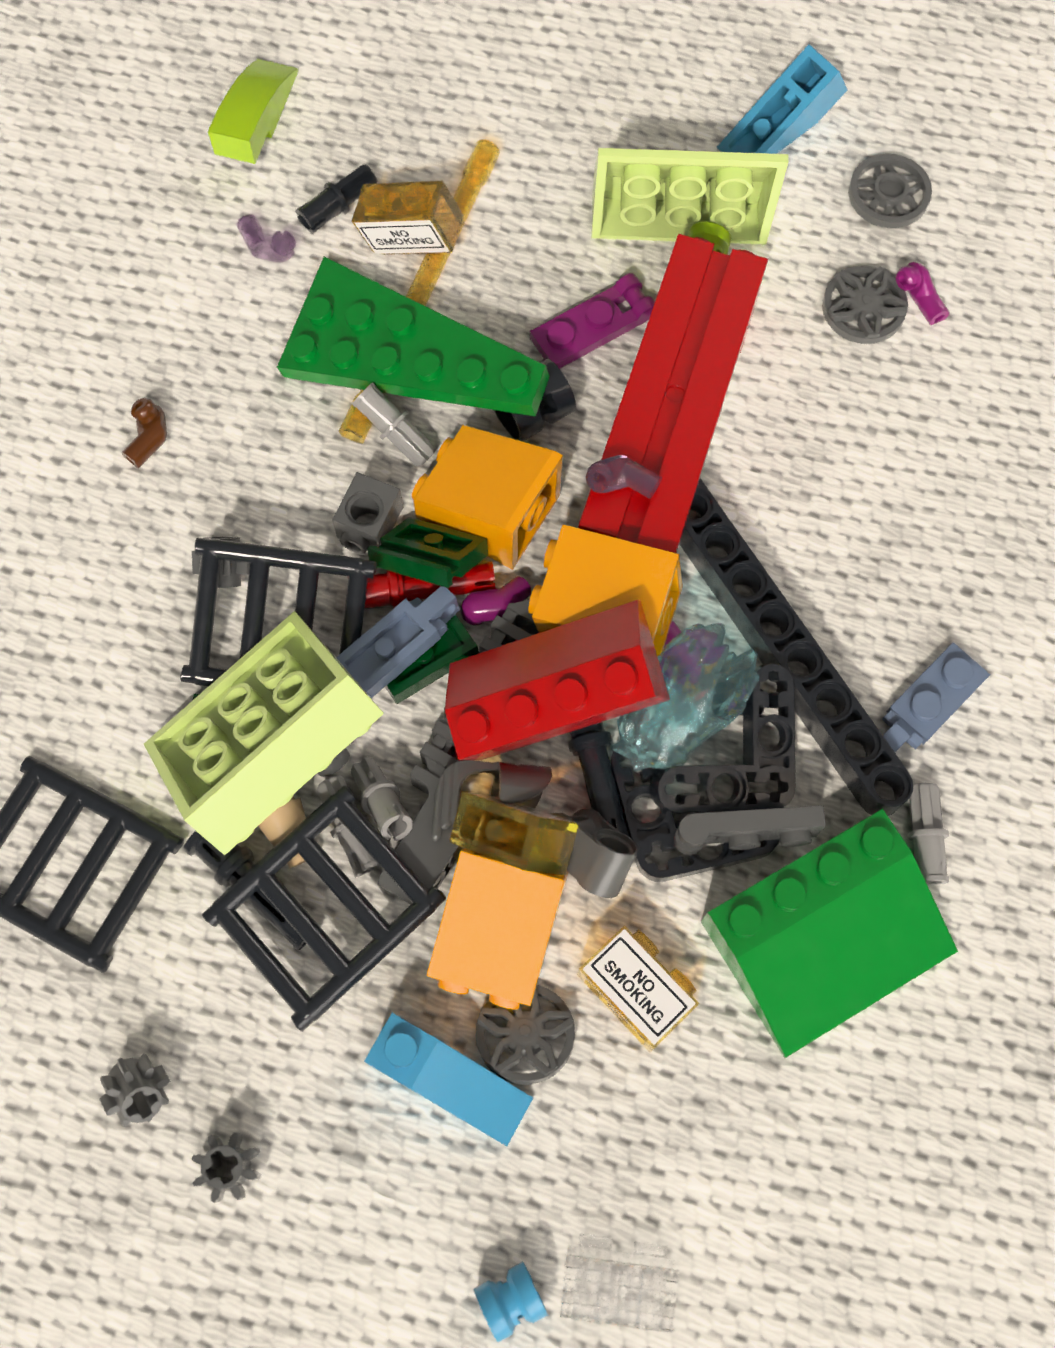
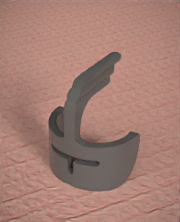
[431,760,552,842]

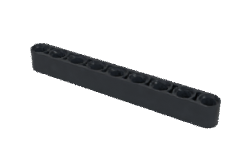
[679,478,913,816]

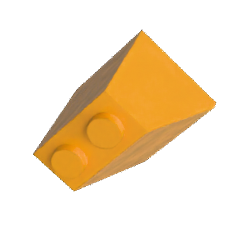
[412,425,563,570]
[528,525,683,662]
[426,842,569,1009]

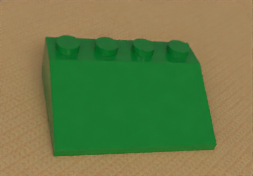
[701,809,958,1058]

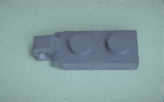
[336,586,460,698]
[882,642,990,752]

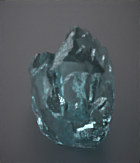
[612,623,759,771]

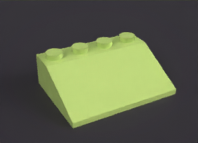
[592,148,788,244]
[143,611,384,855]

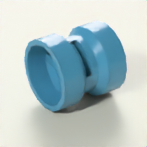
[473,1262,548,1343]

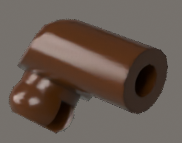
[121,398,167,469]

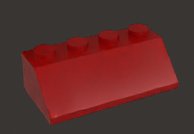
[445,599,670,761]

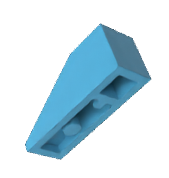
[716,44,848,154]
[364,1013,533,1146]

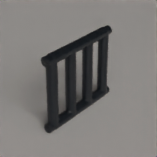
[180,538,377,687]
[0,756,184,973]
[202,785,446,1031]

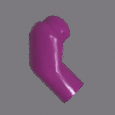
[461,576,532,626]

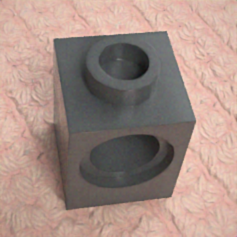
[332,472,403,554]

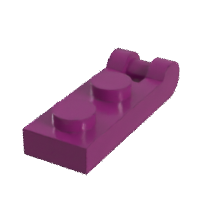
[530,273,655,369]

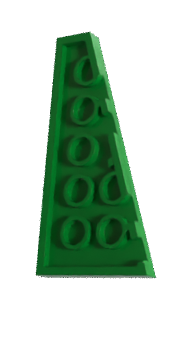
[277,257,550,416]

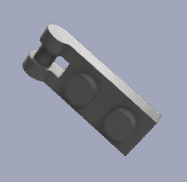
[674,806,826,855]

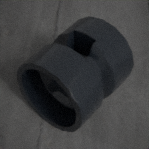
[494,358,576,442]

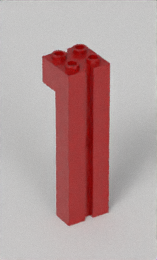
[578,234,768,553]

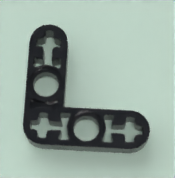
[649,664,796,813]
[610,738,780,882]

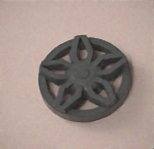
[848,154,932,228]
[822,266,908,344]
[476,985,575,1085]

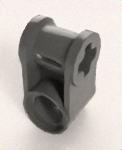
[539,809,638,898]

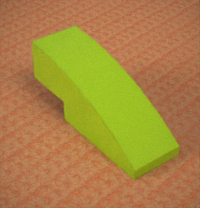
[208,59,298,164]

